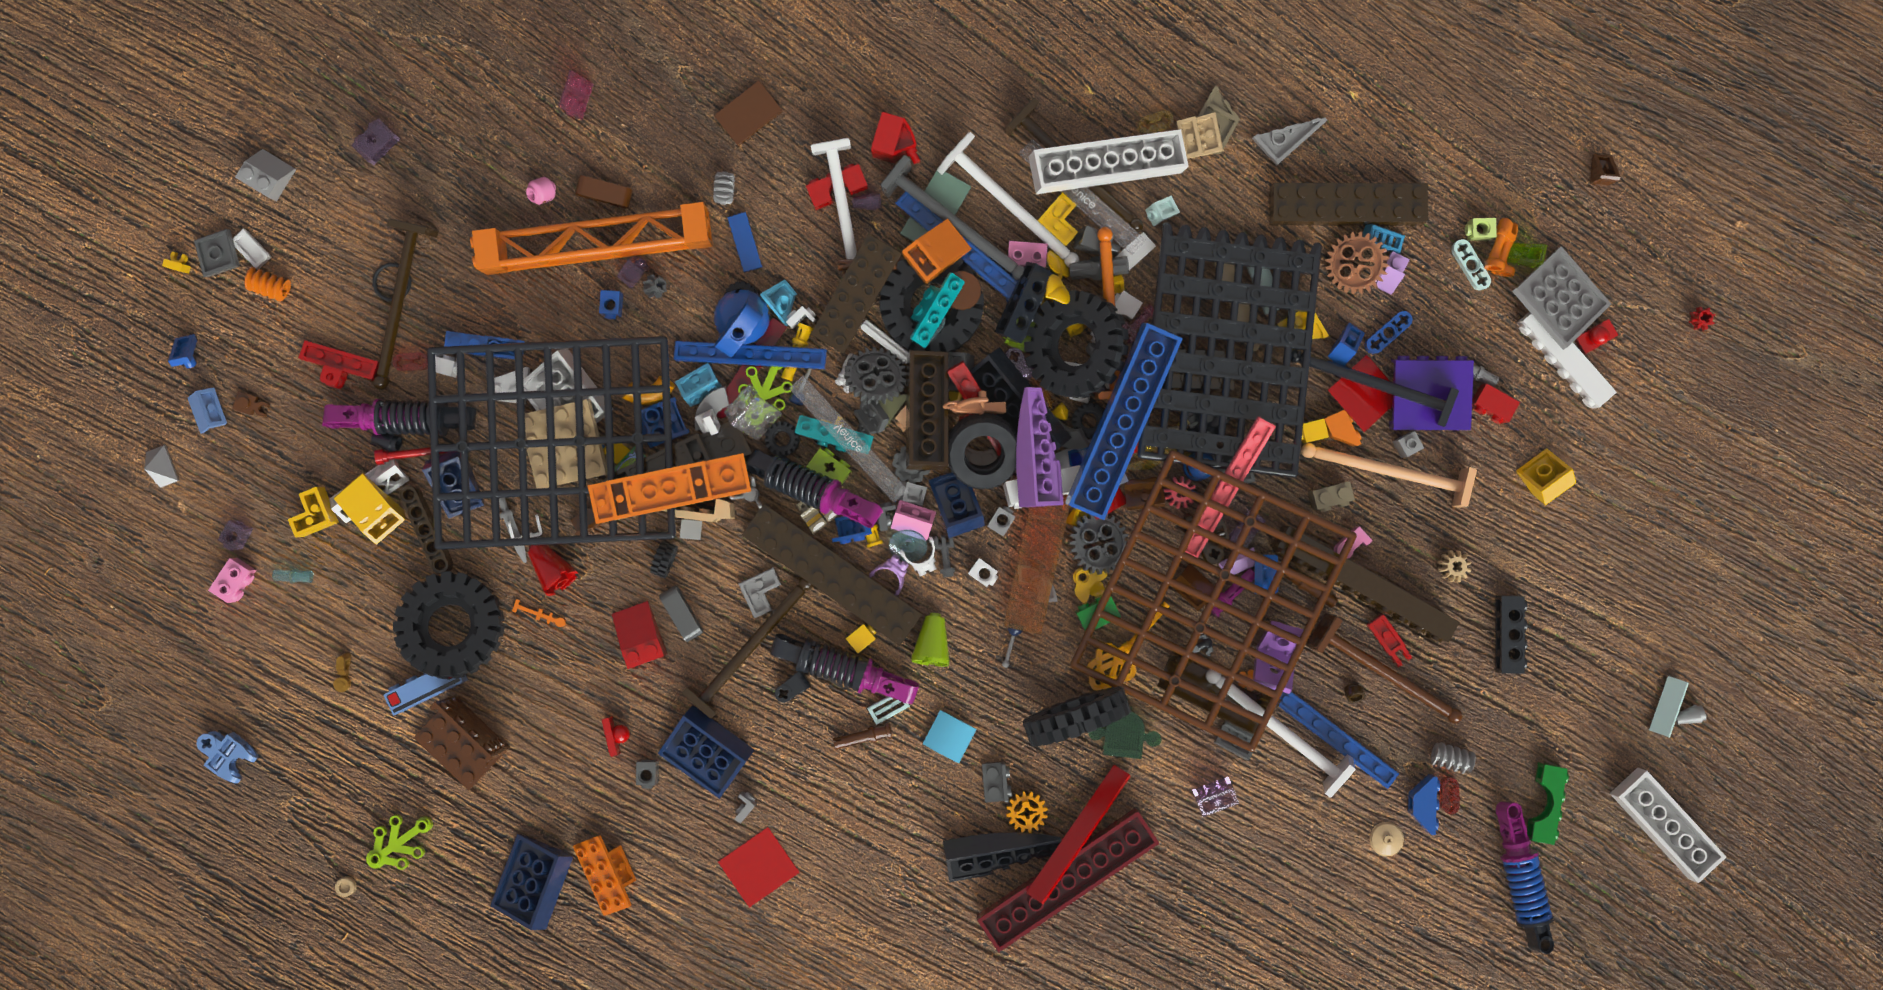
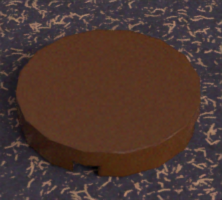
[951,271,981,310]

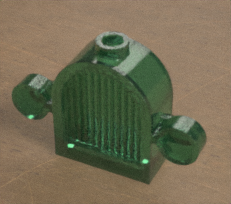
[1088,706,1161,759]

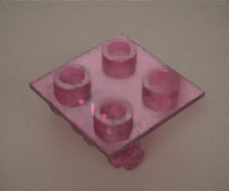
[558,70,593,120]

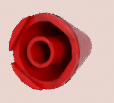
[528,545,578,596]

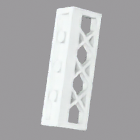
[329,459,409,523]

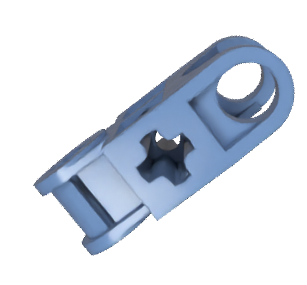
[196,731,258,783]

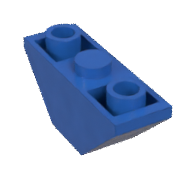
[1408,774,1440,835]

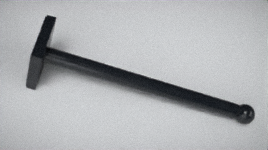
[1291,349,1459,427]

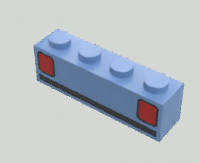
[383,673,468,716]

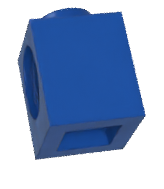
[599,290,623,319]

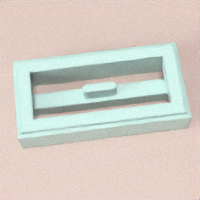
[867,696,910,725]

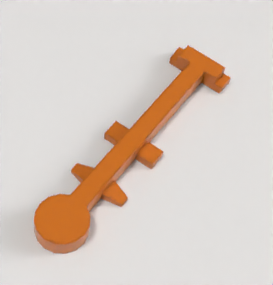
[512,599,566,627]

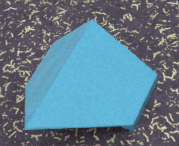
[760,280,797,326]

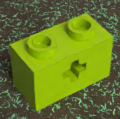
[806,448,852,484]

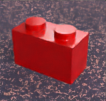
[1472,383,1520,424]

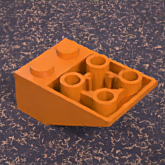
[902,219,972,285]

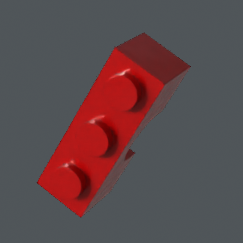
[806,163,868,210]

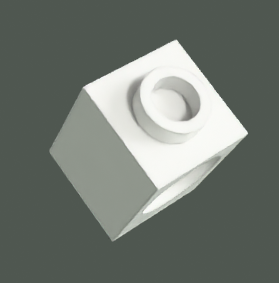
[968,558,999,587]

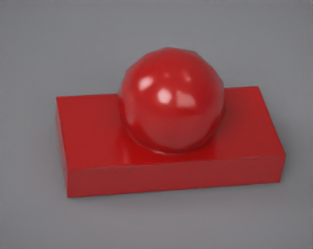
[1575,319,1618,355]
[602,716,630,757]

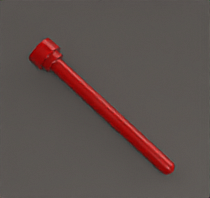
[374,447,451,465]

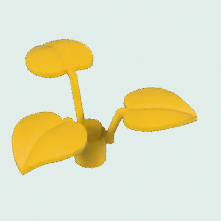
[1040,249,1085,305]

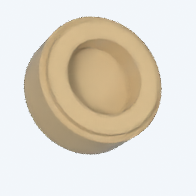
[335,876,357,897]

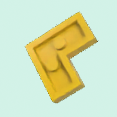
[1037,192,1078,246]

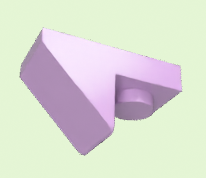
[1376,251,1410,295]

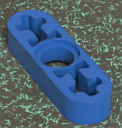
[1364,311,1413,354]

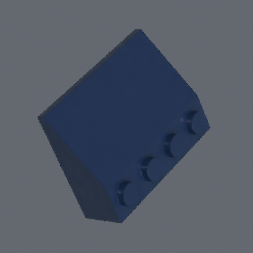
[658,705,755,799]
[490,834,573,930]

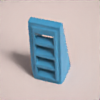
[1363,224,1405,254]

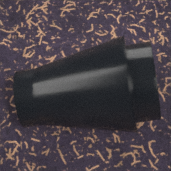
[371,434,402,452]

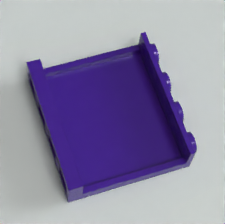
[1389,356,1474,430]

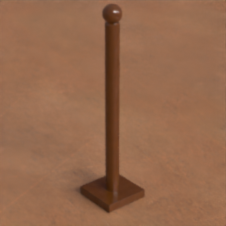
[1306,614,1463,724]

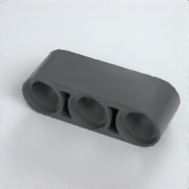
[659,585,704,642]

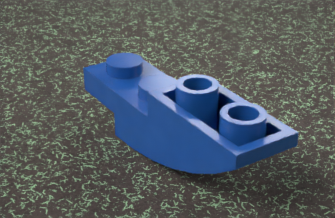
[444,331,525,360]

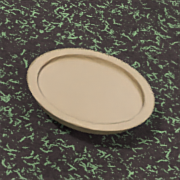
[1369,822,1404,856]

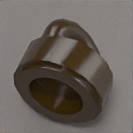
[1344,684,1366,703]

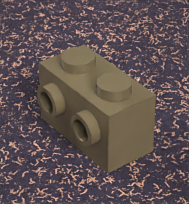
[1308,481,1355,513]

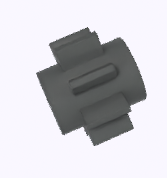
[643,274,667,299]

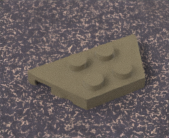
[1198,86,1240,154]

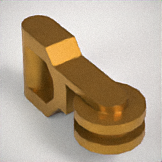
[333,652,351,692]

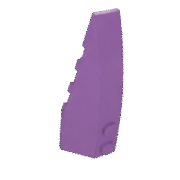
[1016,387,1063,507]

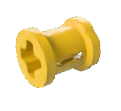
[866,524,883,548]

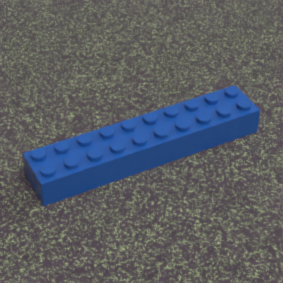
[1065,323,1183,520]

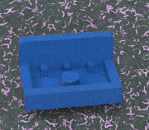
[832,516,872,545]

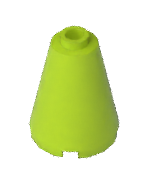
[911,613,950,667]

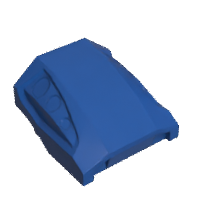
[642,397,689,448]

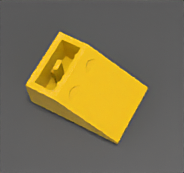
[334,473,405,545]

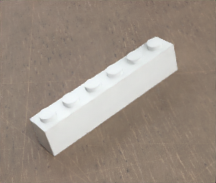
[1517,312,1617,409]

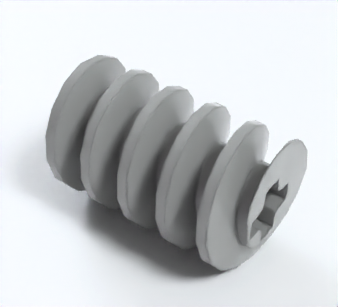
[1431,742,1476,774]

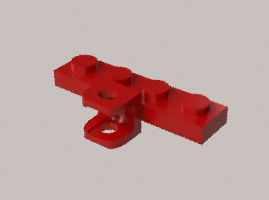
[298,340,379,389]

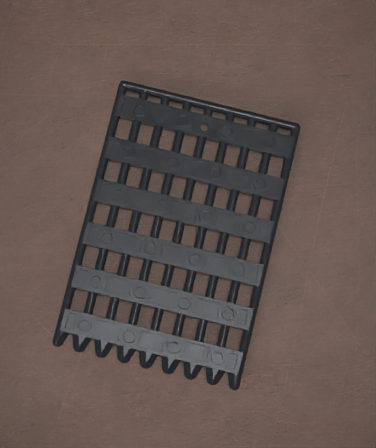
[1137,223,1322,478]

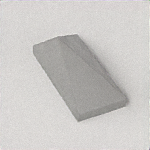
[144,445,180,488]

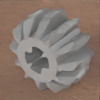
[713,171,735,205]

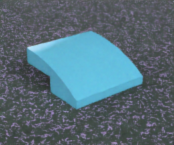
[923,710,977,763]

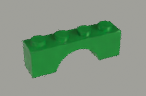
[1527,762,1569,845]

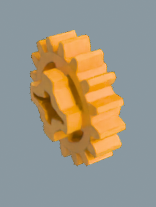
[1006,790,1048,833]

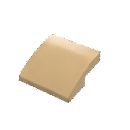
[1177,112,1224,159]

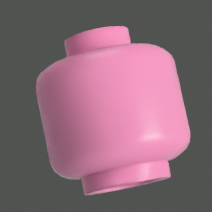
[526,177,556,205]

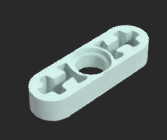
[1451,239,1491,290]

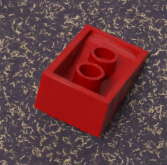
[612,601,668,669]

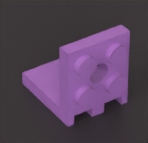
[1253,621,1303,694]

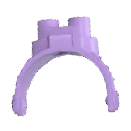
[869,555,909,596]

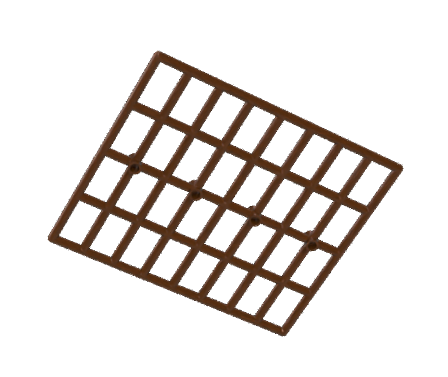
[1070,450,1357,752]

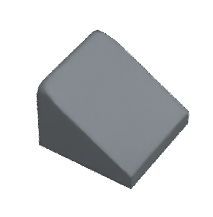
[680,519,702,540]

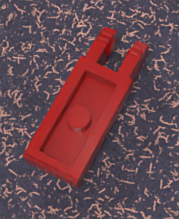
[1366,613,1412,667]

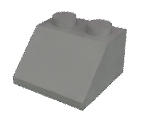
[235,149,296,202]

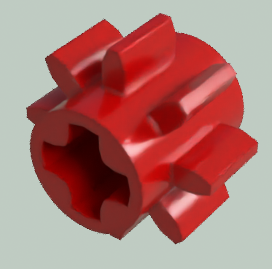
[1688,306,1715,331]

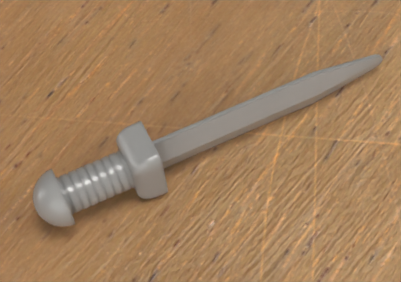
[499,498,527,563]

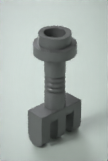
[933,535,955,578]

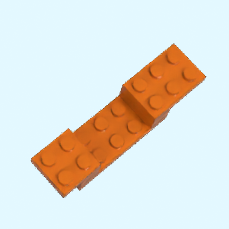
[588,453,751,524]

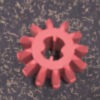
[1163,476,1196,509]

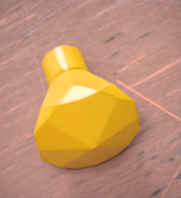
[1051,403,1068,420]

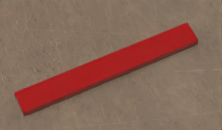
[1026,765,1131,904]

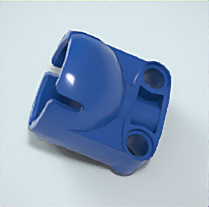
[714,290,770,358]

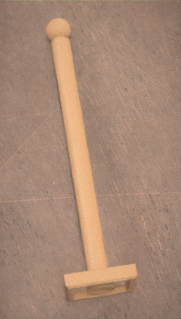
[1301,443,1477,508]

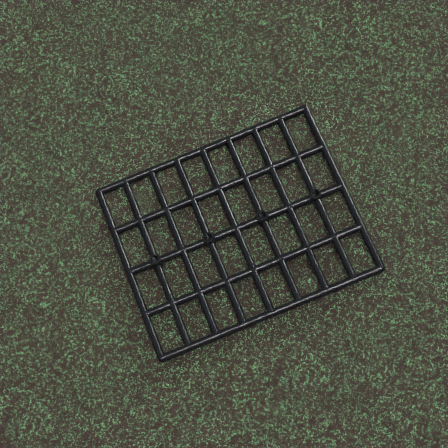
[427,336,676,550]

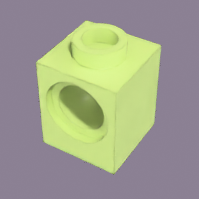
[1465,218,1497,241]

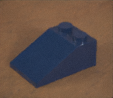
[422,451,484,518]
[929,472,985,538]

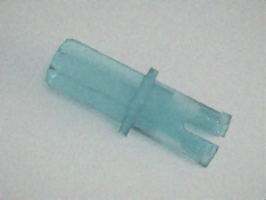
[272,568,314,584]

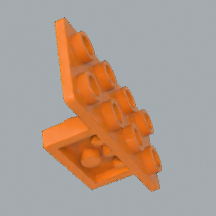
[573,835,636,916]

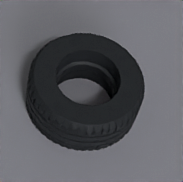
[948,413,1017,489]

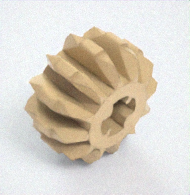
[1438,550,1472,582]

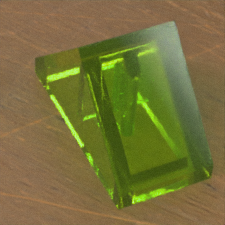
[1507,243,1547,268]

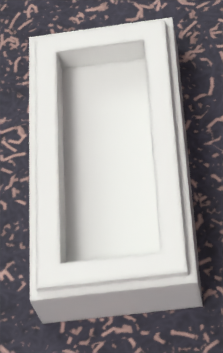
[233,228,272,269]

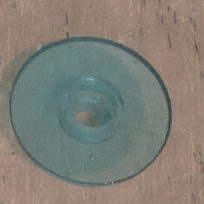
[889,530,927,562]

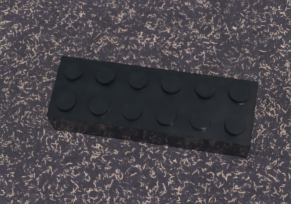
[970,347,1072,452]

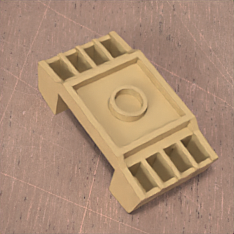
[662,499,735,522]

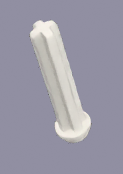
[861,320,909,364]

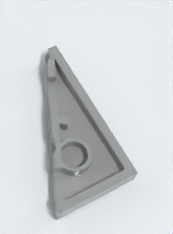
[1252,118,1327,166]

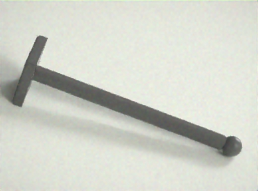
[881,155,1024,280]

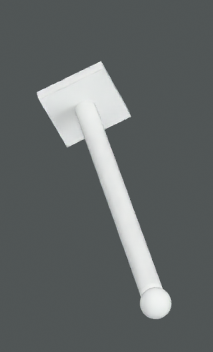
[937,132,1079,267]
[811,138,857,259]
[1206,669,1355,797]

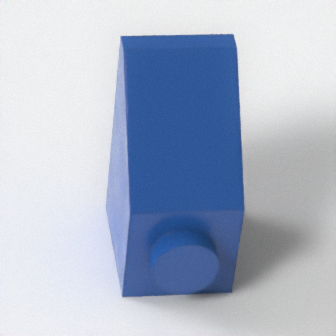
[1328,323,1365,366]

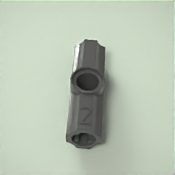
[1069,256,1129,280]

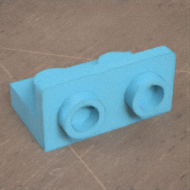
[675,363,722,407]

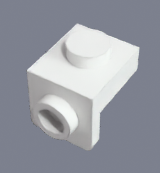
[786,306,817,329]

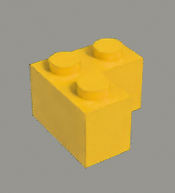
[288,487,339,537]

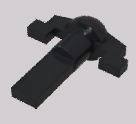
[1193,633,1213,657]

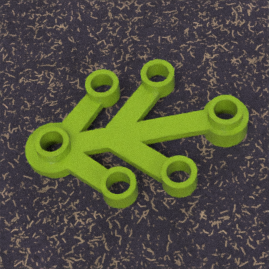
[738,366,793,425]
[366,814,433,870]

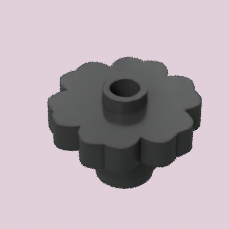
[892,446,930,484]

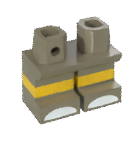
[797,501,838,534]

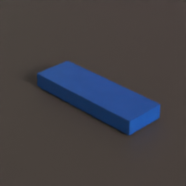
[727,212,763,273]

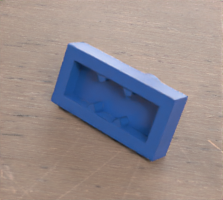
[168,334,197,368]

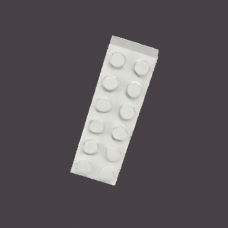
[1610,768,1726,883]

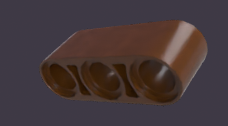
[575,175,633,209]

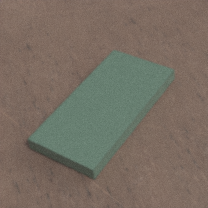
[900,169,971,242]

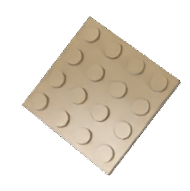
[525,398,607,488]

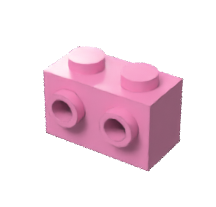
[1008,241,1048,268]
[891,500,936,540]
[208,558,256,603]

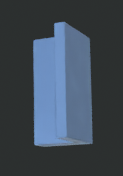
[188,387,227,434]

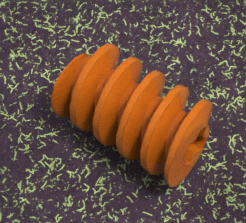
[245,267,291,301]

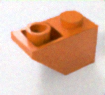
[1323,410,1361,447]

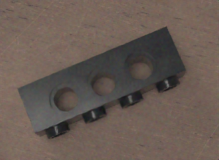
[994,262,1054,344]
[1495,595,1527,674]

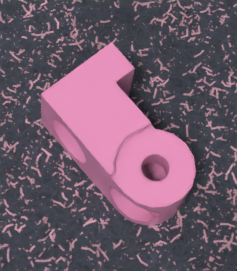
[1334,526,1372,559]

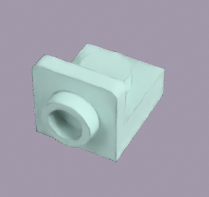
[1145,196,1180,226]

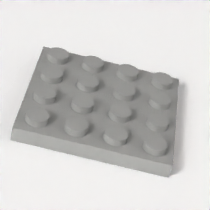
[1512,246,1611,350]

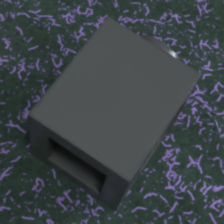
[636,759,659,789]

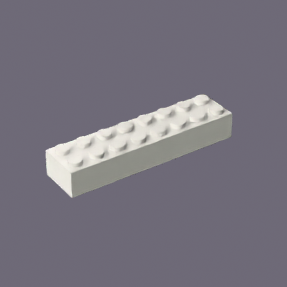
[1028,129,1189,194]

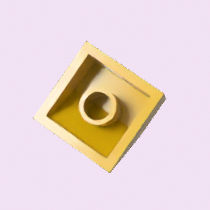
[1516,448,1576,505]

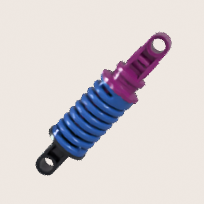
[1496,801,1554,954]

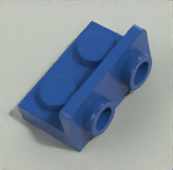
[1255,555,1278,594]

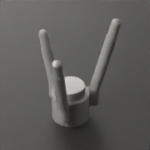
[730,477,762,508]

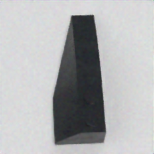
[943,832,1061,882]

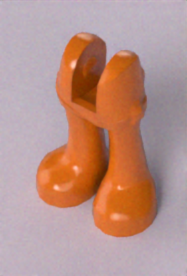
[1484,218,1518,277]

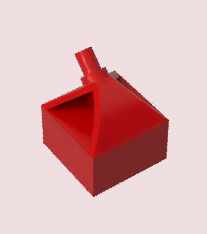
[871,112,921,164]

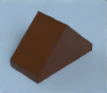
[1590,154,1621,186]

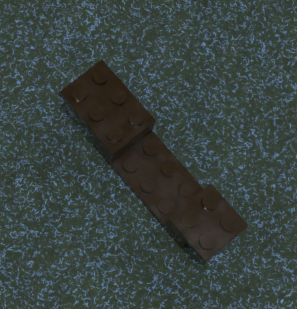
[598,419,752,483]

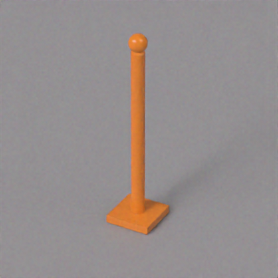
[1094,227,1120,400]

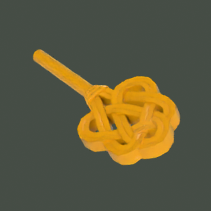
[1087,601,1170,691]

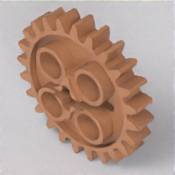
[1325,232,1390,295]

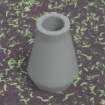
[1676,704,1706,725]

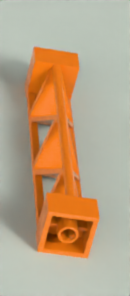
[470,202,713,275]

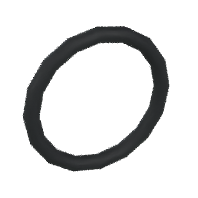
[372,263,412,302]

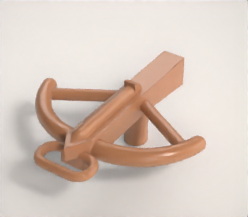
[943,391,1006,417]

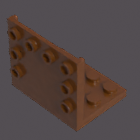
[413,695,510,791]

